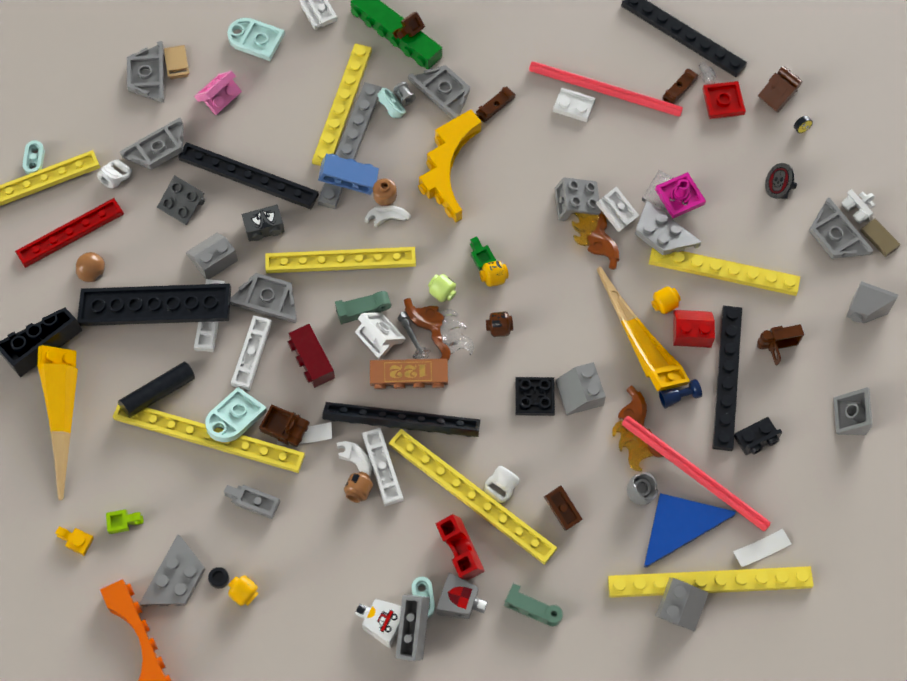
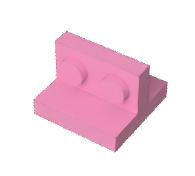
[194,71,242,115]

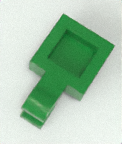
[470,236,496,271]

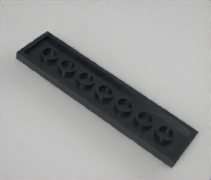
[77,283,231,326]

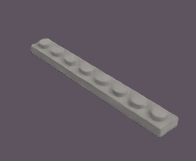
[318,82,382,209]

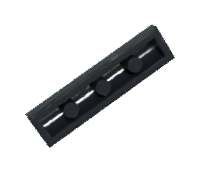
[118,361,195,418]

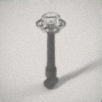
[398,312,431,359]

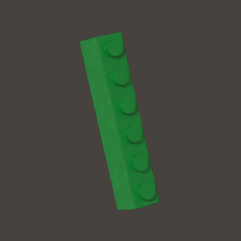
[350,0,442,70]

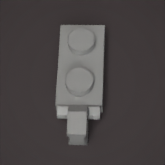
[224,485,280,519]

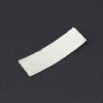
[277,422,332,445]
[733,529,791,567]

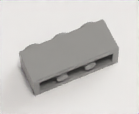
[396,595,430,661]

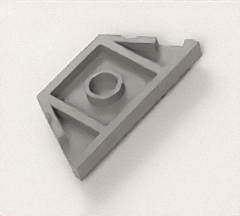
[127,41,164,102]
[408,65,470,119]
[120,118,183,170]
[809,197,874,259]
[635,201,701,255]
[230,273,297,323]
[140,535,205,607]

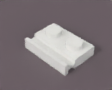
[300,0,338,30]
[553,88,595,122]
[596,187,639,232]

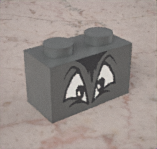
[241,204,285,242]

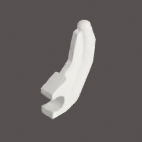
[365,205,411,227]
[337,441,372,477]

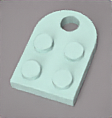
[227,18,285,61]
[205,387,267,442]

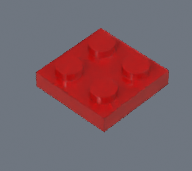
[702,81,746,119]

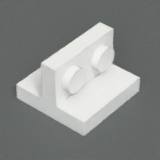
[355,312,406,359]

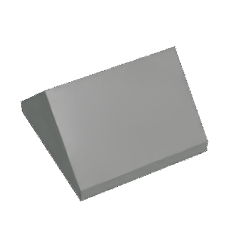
[834,387,872,435]

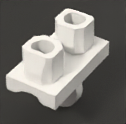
[842,189,875,224]

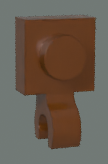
[392,12,425,39]

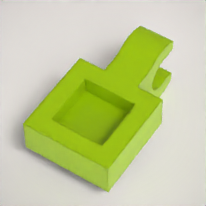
[106,509,144,534]

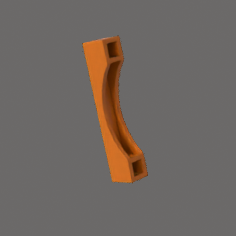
[100,579,172,681]

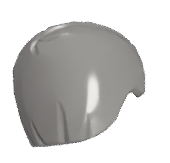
[627,472,658,505]

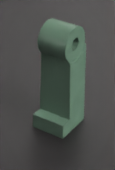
[335,291,392,324]
[504,583,563,627]

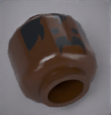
[486,311,513,337]

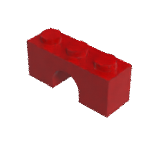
[435,514,485,581]

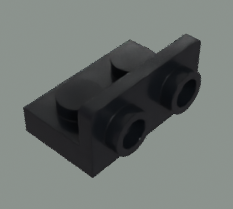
[734,417,782,455]

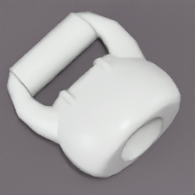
[97,159,132,188]
[484,466,520,503]

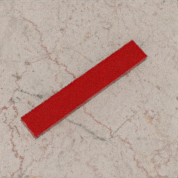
[15,198,124,268]

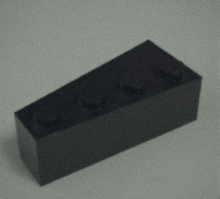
[0,307,83,378]

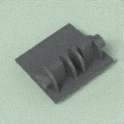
[157,175,205,225]

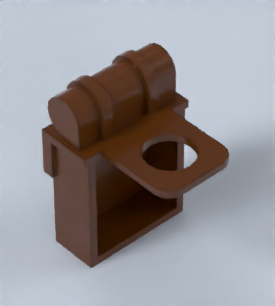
[758,66,802,112]
[757,324,804,366]
[259,405,310,447]

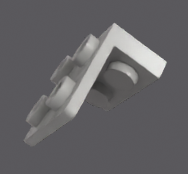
[555,177,601,221]

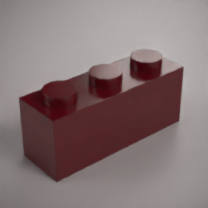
[287,324,335,388]

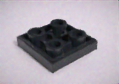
[515,377,555,416]

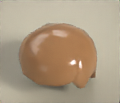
[76,252,105,282]

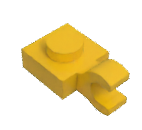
[55,526,94,556]

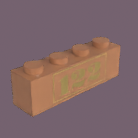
[370,359,448,389]

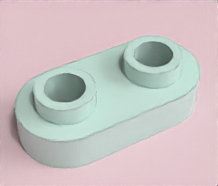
[377,88,406,118]
[23,140,45,174]
[412,577,435,618]

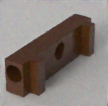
[662,69,698,104]
[476,86,515,123]

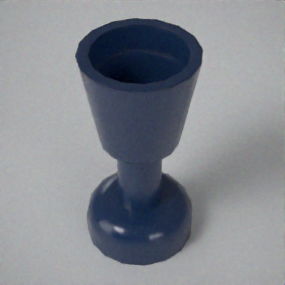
[659,379,702,409]

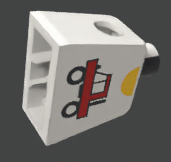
[355,599,401,648]

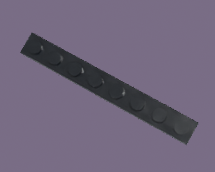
[621,0,747,78]
[178,142,319,210]
[713,305,742,451]
[322,402,481,437]

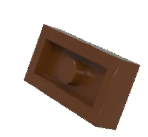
[543,486,583,530]

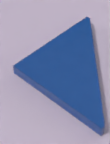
[644,493,736,568]

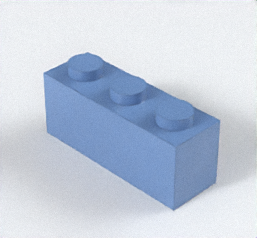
[318,154,379,195]

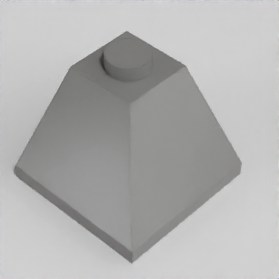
[846,281,898,323]

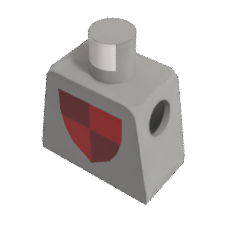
[436,573,488,619]

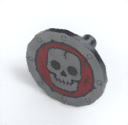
[765,163,797,199]

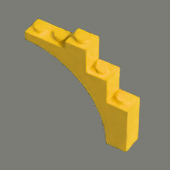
[418,109,481,222]

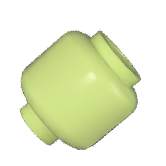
[428,274,457,302]

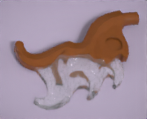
[404,298,474,360]

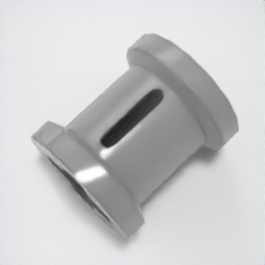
[394,82,416,106]

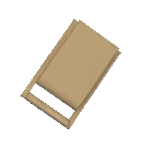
[164,45,189,79]

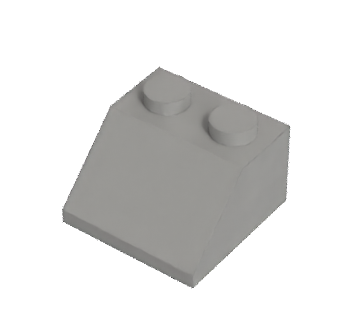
[186,233,238,279]
[555,362,606,415]
[656,578,708,632]

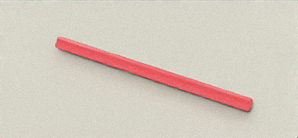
[529,61,683,117]
[622,416,771,531]

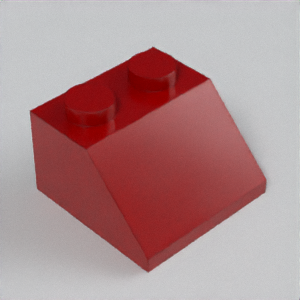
[673,310,715,348]

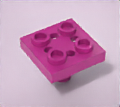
[655,172,706,219]

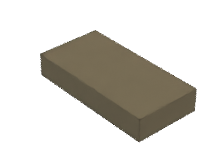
[860,218,901,257]

